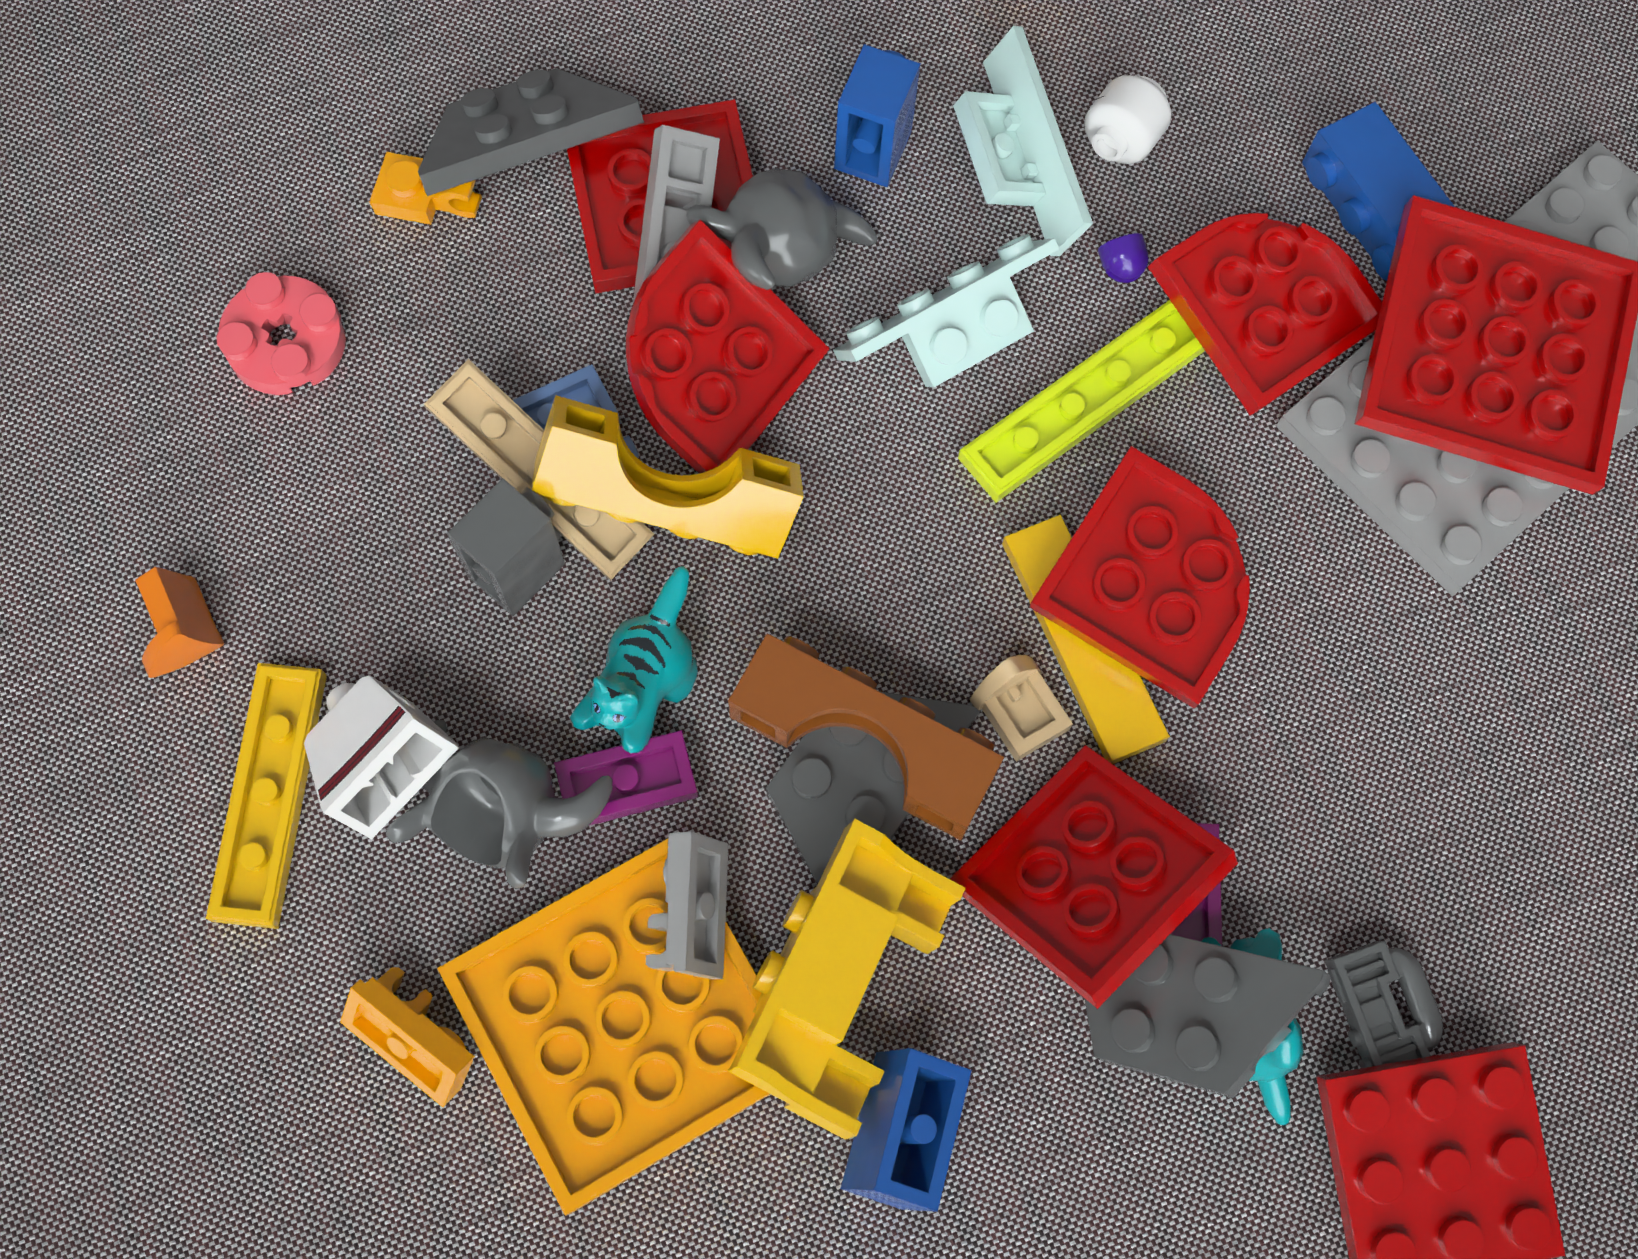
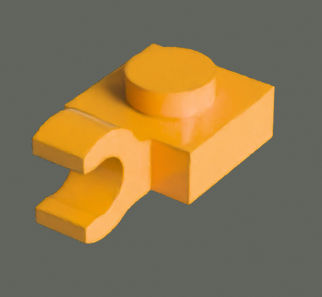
[369,152,482,225]

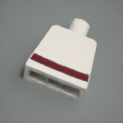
[304,675,459,839]

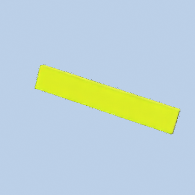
[958,300,1205,503]

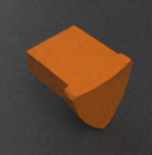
[135,567,224,678]

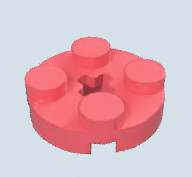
[216,272,346,395]

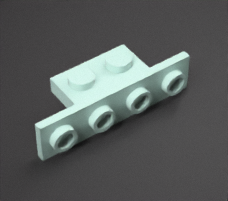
[953,26,1093,256]
[833,234,1059,387]

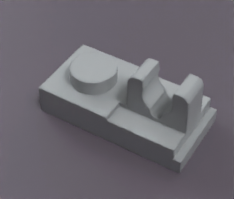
[646,831,728,980]

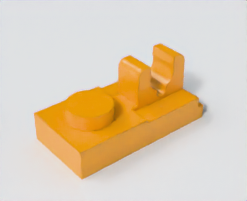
[340,967,475,1107]

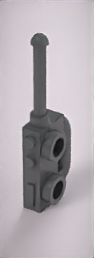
[1324,941,1443,1068]

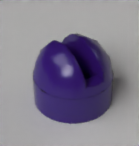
[1098,233,1148,283]

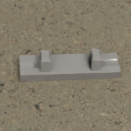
[624,125,720,372]

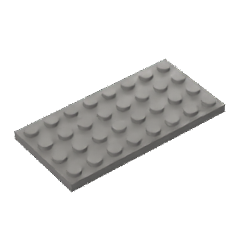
[1276,140,1638,597]

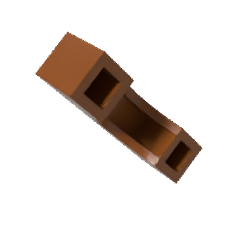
[728,633,1004,840]

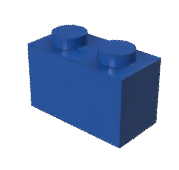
[834,44,921,188]
[840,1048,972,1212]

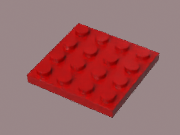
[1354,195,1638,495]

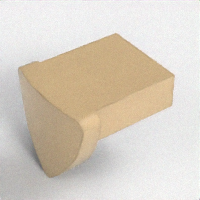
[970,655,1073,762]

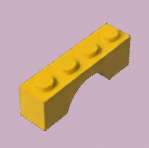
[531,395,804,559]

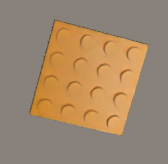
[437,838,770,1216]

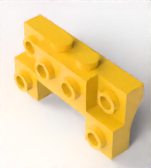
[728,819,965,1140]

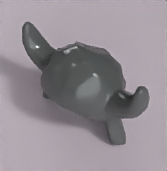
[686,167,878,290]
[385,720,613,889]

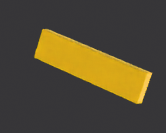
[1002,515,1170,764]
[206,663,327,929]

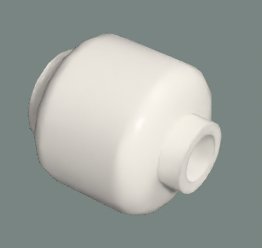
[1085,75,1172,164]

